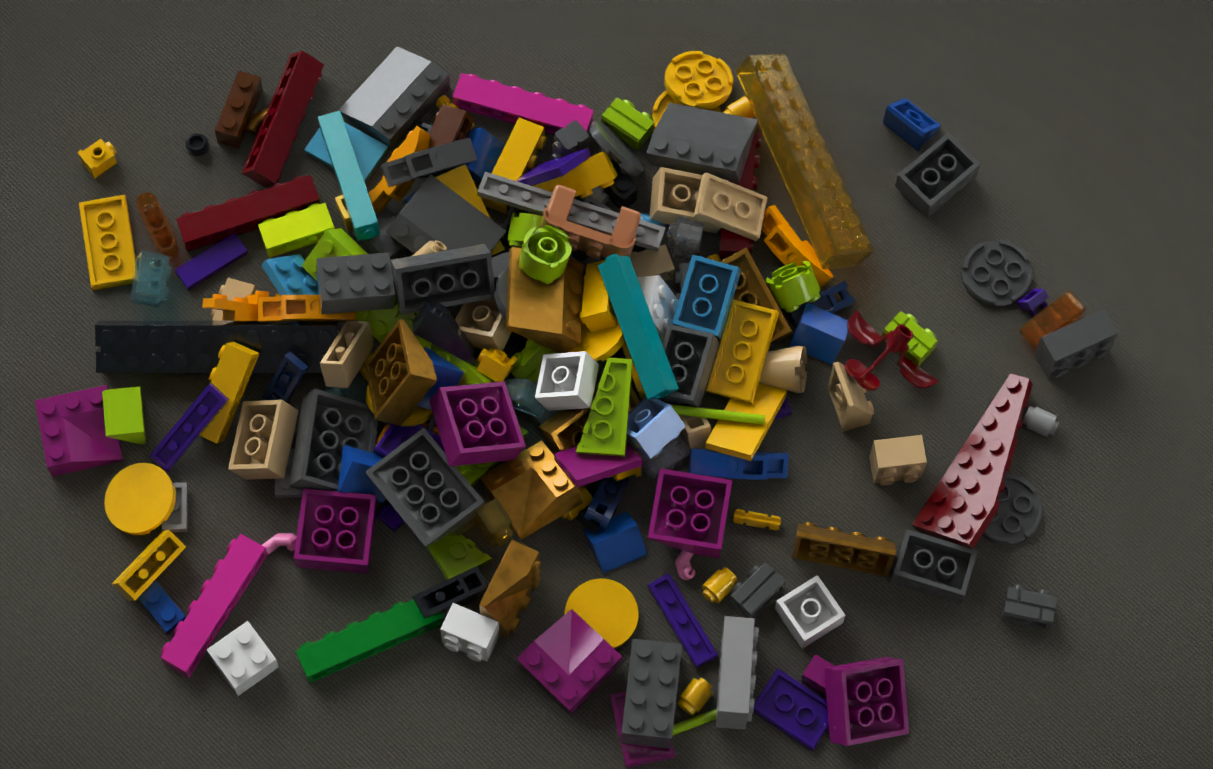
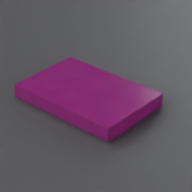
[554,441,642,487]
[609,691,675,768]

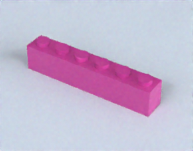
[453,73,594,136]
[161,534,268,678]

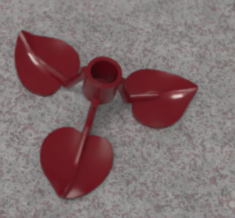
[845,310,939,391]

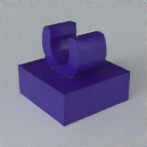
[1016,288,1049,317]

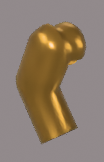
[245,108,268,135]

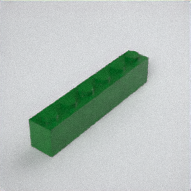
[296,600,445,683]

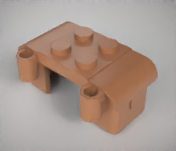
[540,185,641,259]

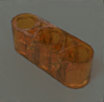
[136,192,179,260]
[1019,291,1086,349]

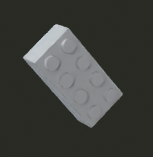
[716,616,759,730]

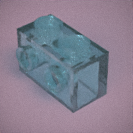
[130,250,172,308]

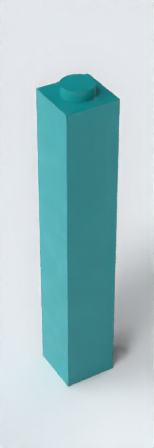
[318,111,380,241]
[598,254,679,399]

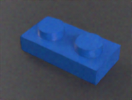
[138,580,186,634]

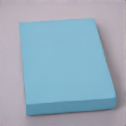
[304,122,388,183]

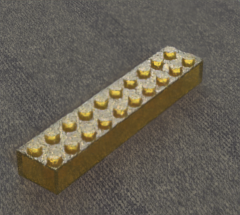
[735,54,874,269]

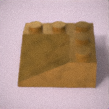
[365,319,437,426]
[480,440,583,540]
[479,540,542,638]

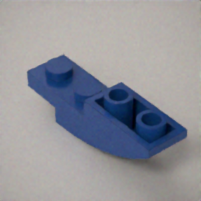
[689,449,789,480]

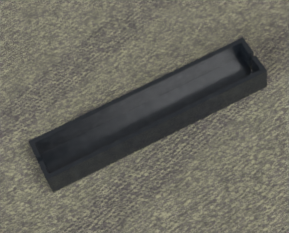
[95,321,339,373]

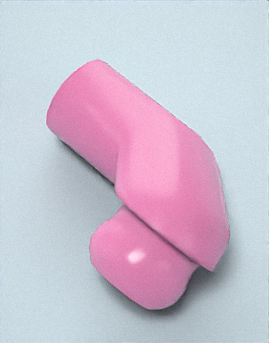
[262,533,297,555]
[675,550,695,580]

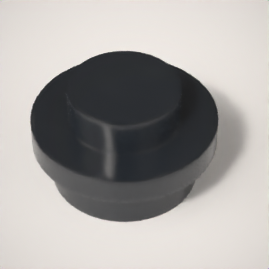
[185,133,209,156]

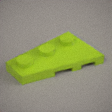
[427,532,492,580]

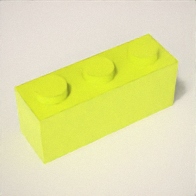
[258,203,334,258]

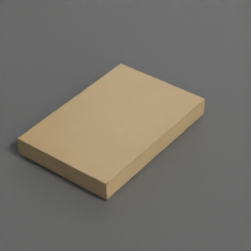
[694,172,768,241]

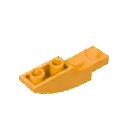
[368,126,430,213]
[762,205,834,290]
[202,291,281,321]
[258,295,357,322]

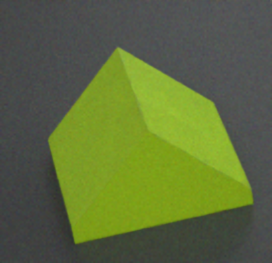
[102,387,146,445]

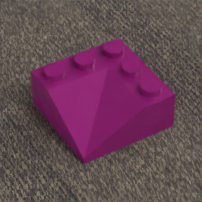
[429,381,526,467]
[35,385,124,477]
[648,468,732,558]
[294,488,378,574]
[517,609,625,714]
[824,657,909,746]

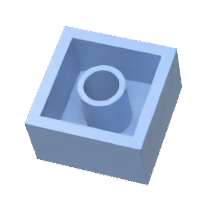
[626,397,686,459]

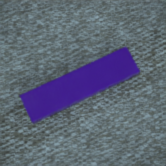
[149,383,229,472]
[647,573,718,670]

